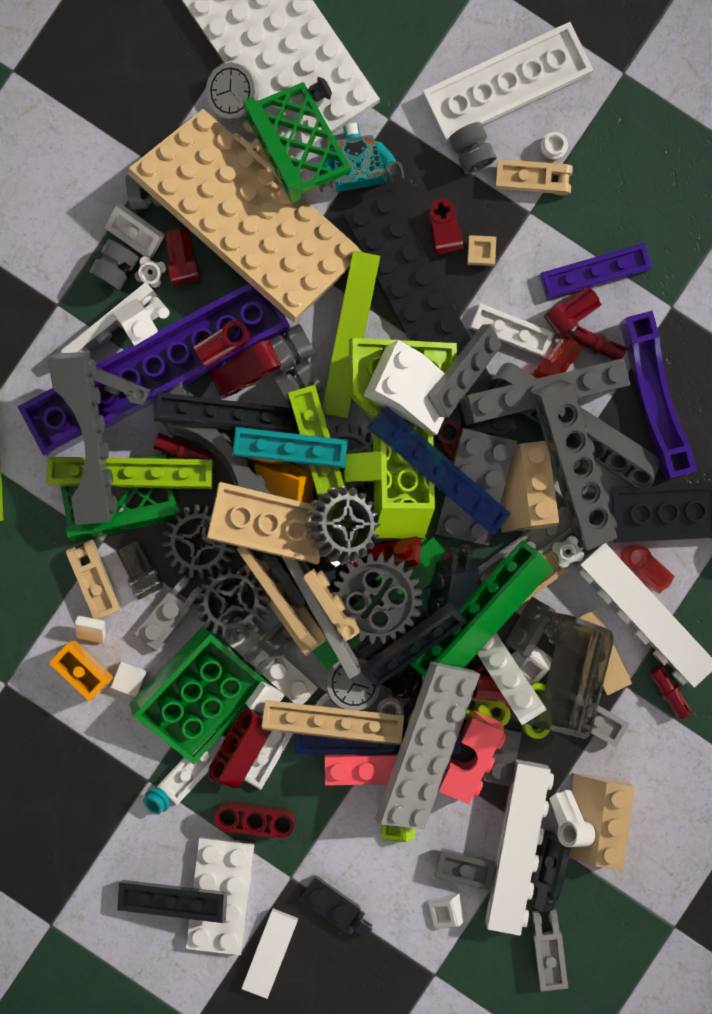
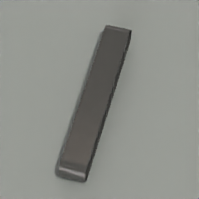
[490,363,660,489]

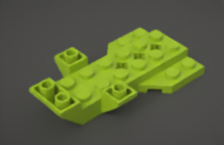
[343,338,457,538]

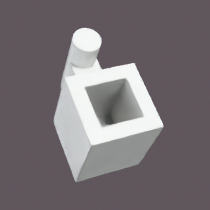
[113,297,169,346]

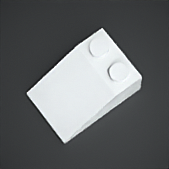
[363,340,445,435]

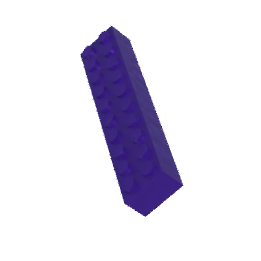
[17,283,290,457]

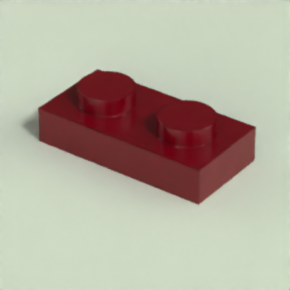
[366,536,422,574]

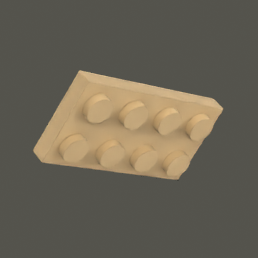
[206,482,330,565]

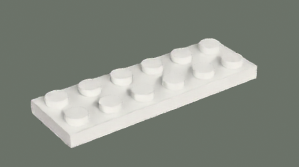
[422,22,593,143]

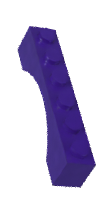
[619,310,697,480]

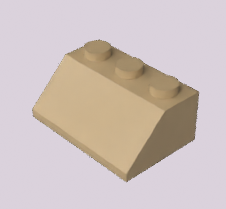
[498,441,559,533]
[569,773,635,870]

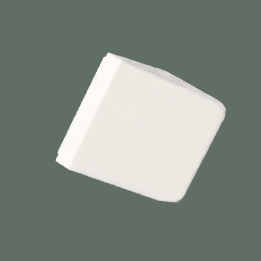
[520,646,553,683]
[428,894,466,929]

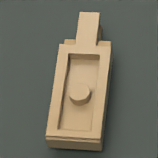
[304,568,360,641]

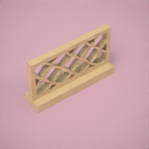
[237,547,327,656]

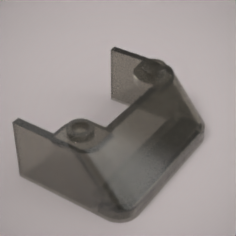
[510,609,614,739]

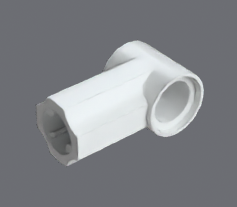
[549,790,595,847]

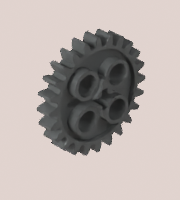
[331,552,422,644]

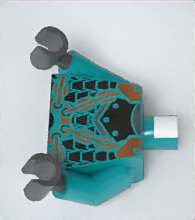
[319,123,404,192]

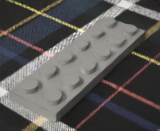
[375,662,480,829]

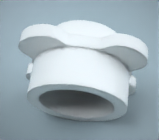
[135,256,166,288]
[552,536,584,568]

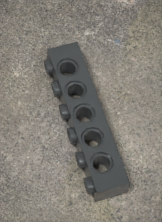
[531,380,617,551]

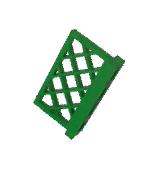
[243,82,351,203]
[61,453,179,542]

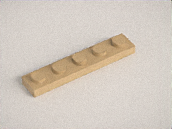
[262,700,404,746]

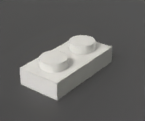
[105,204,165,259]

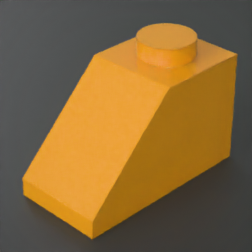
[254,461,314,504]

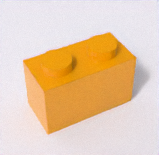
[49,640,114,701]

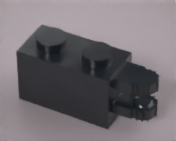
[428,545,480,614]

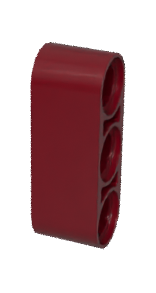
[210,340,282,399]
[208,708,271,789]
[214,801,296,838]

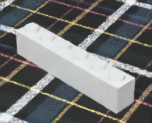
[576,543,712,688]
[485,759,554,936]

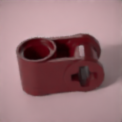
[428,199,464,255]

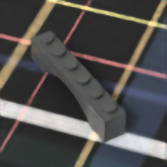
[48,351,117,525]
[460,358,630,426]
[153,386,277,496]

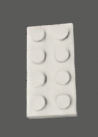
[186,836,255,955]

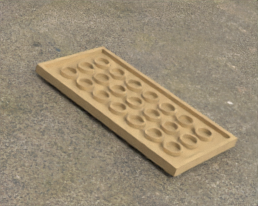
[128,109,364,323]

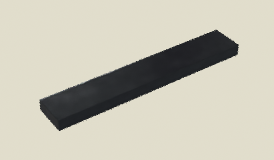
[154,392,300,434]

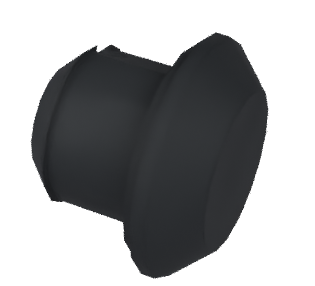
[308,77,332,102]

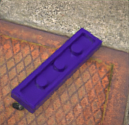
[539,243,653,300]

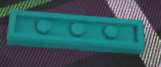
[232,427,348,468]

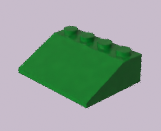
[129,626,269,765]

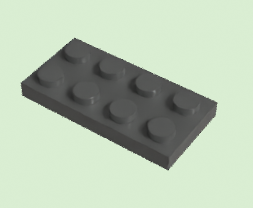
[435,427,517,545]

